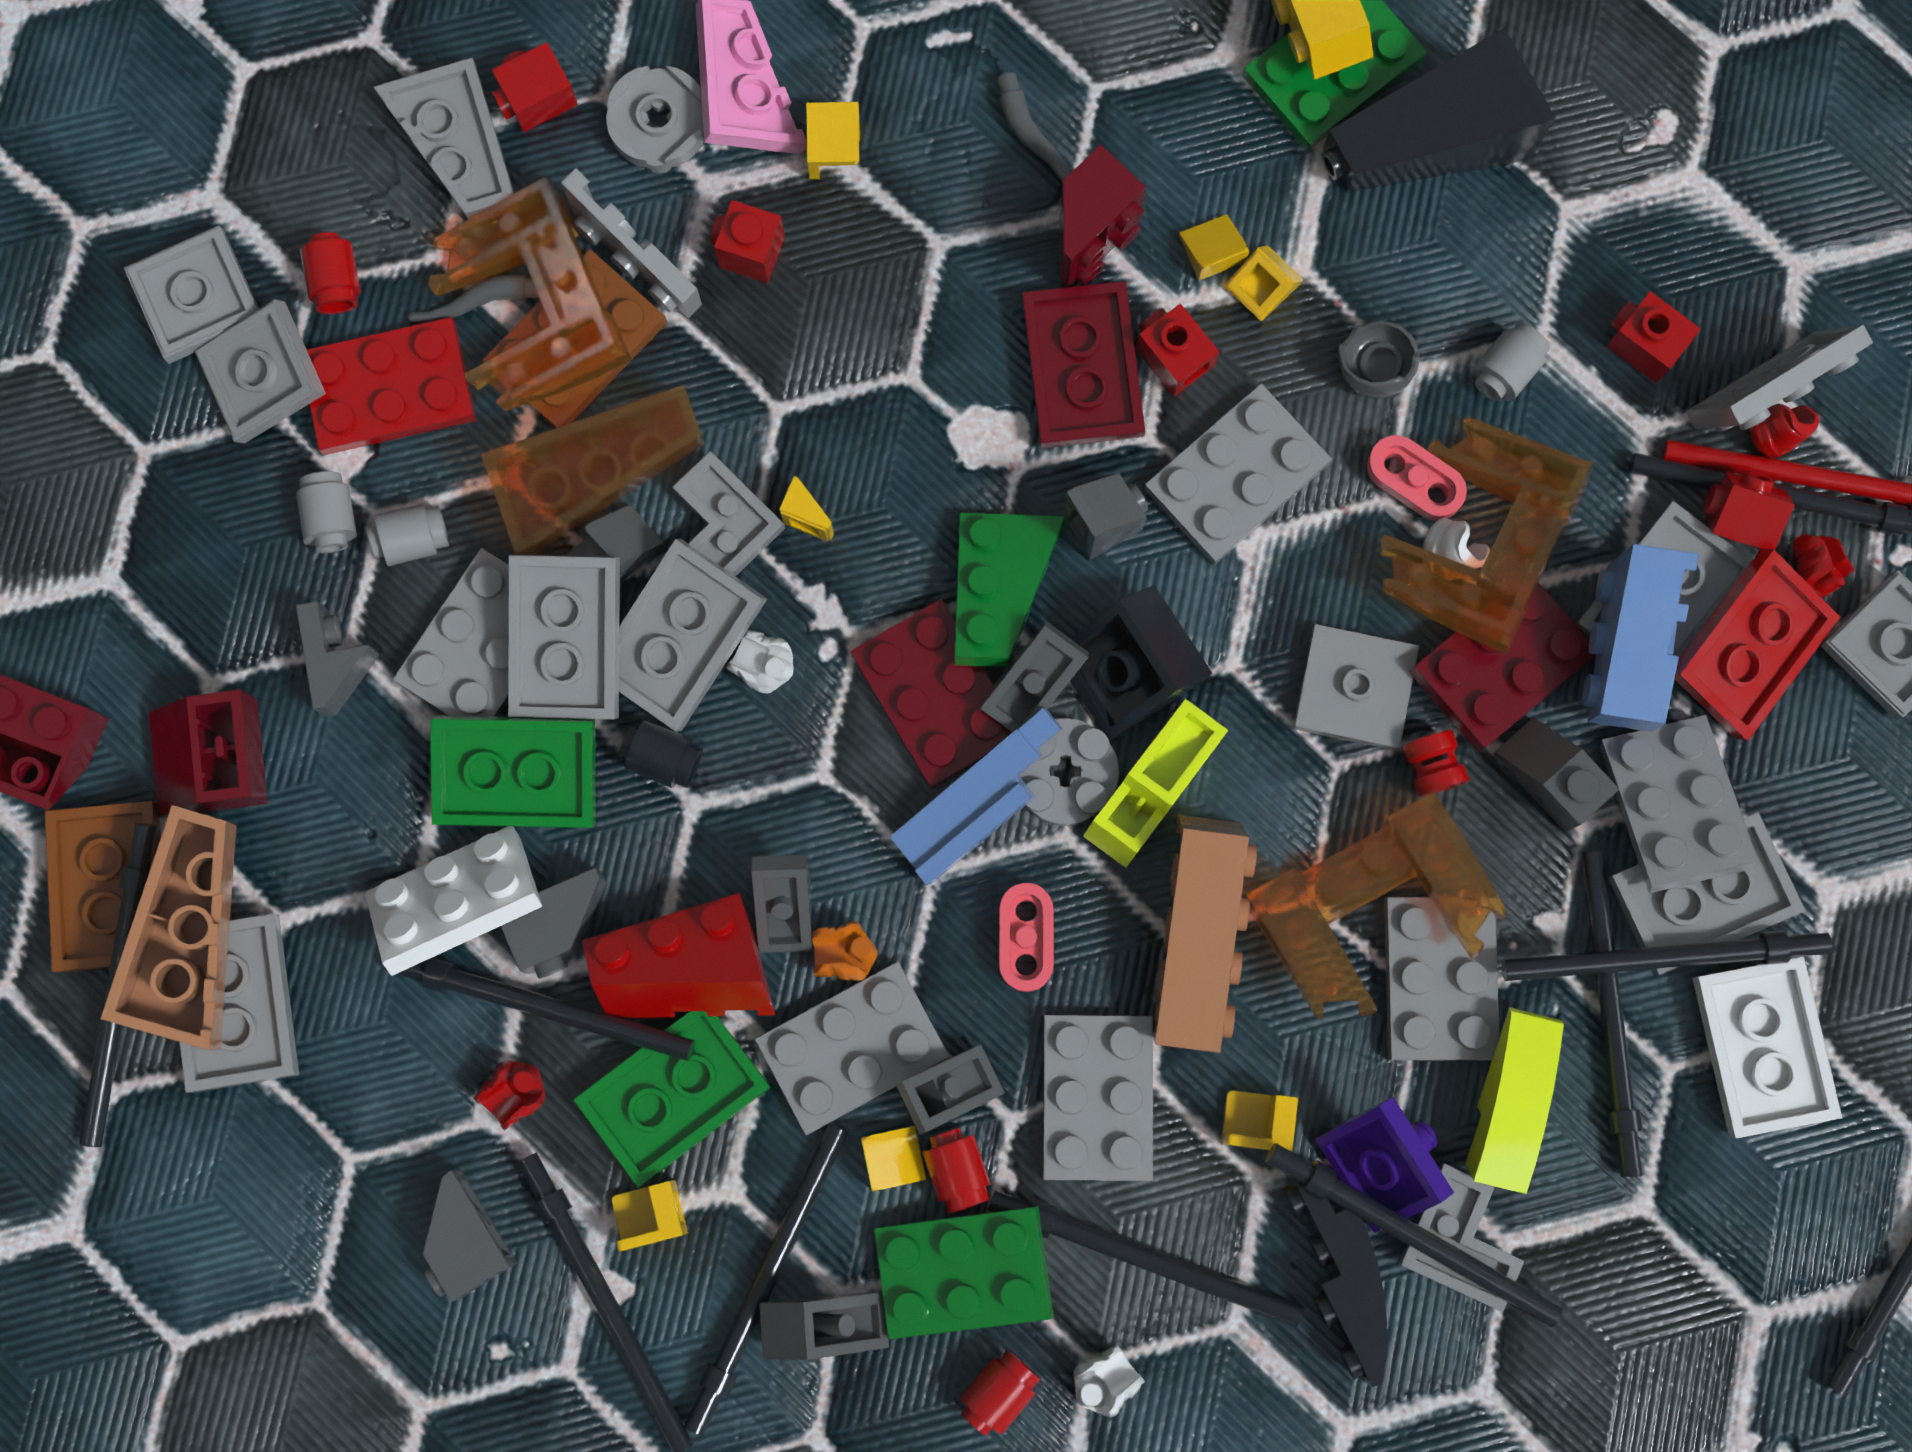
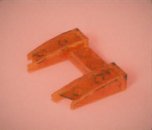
[429,177,632,411]
[1381,417,1592,654]
[1246,792,1506,1019]

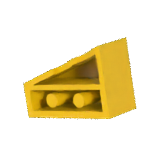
[1271,0,1373,80]

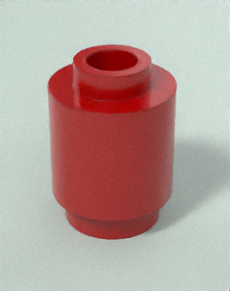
[300,232,361,314]
[922,1127,990,1213]
[960,1350,1041,1436]

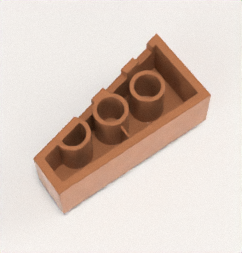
[101,805,237,1051]
[1153,815,1257,1053]

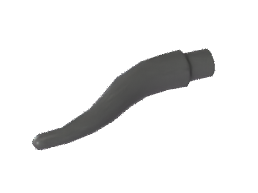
[997,72,1070,185]
[408,274,548,323]

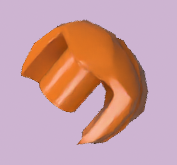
[812,921,878,981]

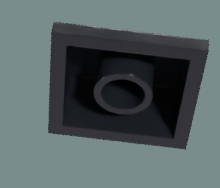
[1070,585,1212,742]

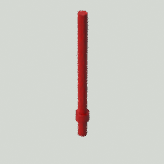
[1662,439,1912,511]

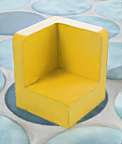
[806,102,860,179]
[1221,1091,1298,1152]
[612,1180,688,1252]

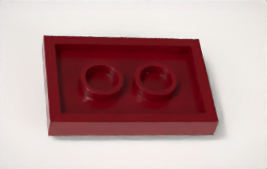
[1022,281,1146,449]
[1409,572,1596,753]
[850,598,1013,789]

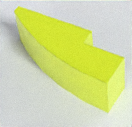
[1083,699,1228,868]
[1465,1007,1564,1194]

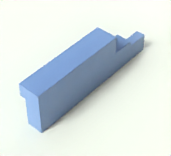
[890,708,1062,885]

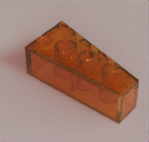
[481,385,705,555]

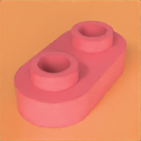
[1367,435,1467,521]
[999,883,1054,992]

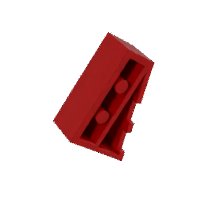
[582,893,775,1018]

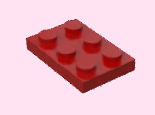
[307,317,477,455]
[1675,548,1840,741]

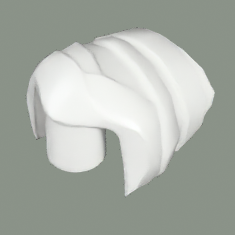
[1423,518,1491,576]
[726,630,794,693]
[1073,1344,1145,1417]

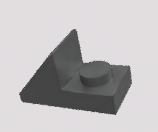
[566,505,665,583]
[296,601,379,717]
[980,621,1089,732]
[751,855,813,953]
[896,1044,1005,1135]

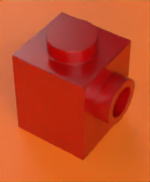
[491,42,578,132]
[710,200,785,284]
[1607,291,1701,383]
[1136,303,1219,397]
[1703,470,1795,550]

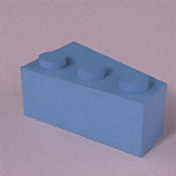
[1582,544,1699,732]

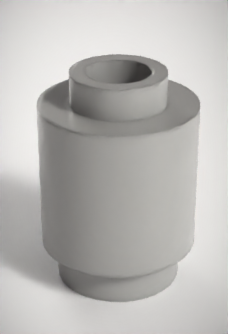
[1473,323,1550,401]
[296,471,357,553]
[367,503,449,566]

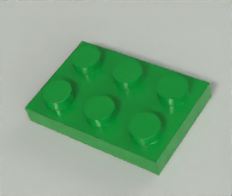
[1242,0,1427,151]
[430,715,596,828]
[574,1011,771,1188]
[874,1206,1054,1340]

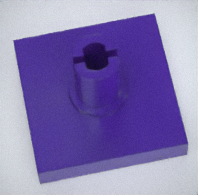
[1314,1096,1455,1233]

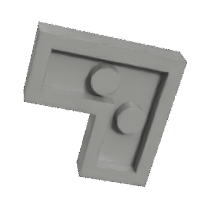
[673,451,785,576]
[1398,1163,1524,1312]

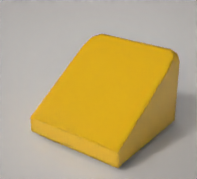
[1179,214,1249,281]
[1224,245,1303,321]
[779,476,834,542]
[861,1126,926,1192]

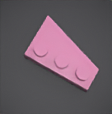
[695,0,807,155]

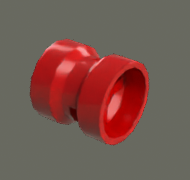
[1402,730,1470,797]

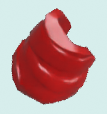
[1749,404,1820,458]
[1793,535,1855,597]
[473,1060,546,1131]

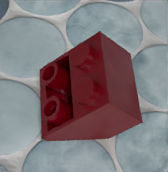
[1059,144,1146,288]
[0,675,109,810]
[149,689,268,818]

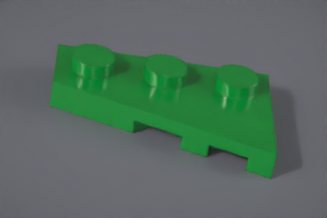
[955,513,1065,667]

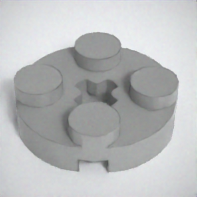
[606,66,704,173]
[1019,718,1119,826]

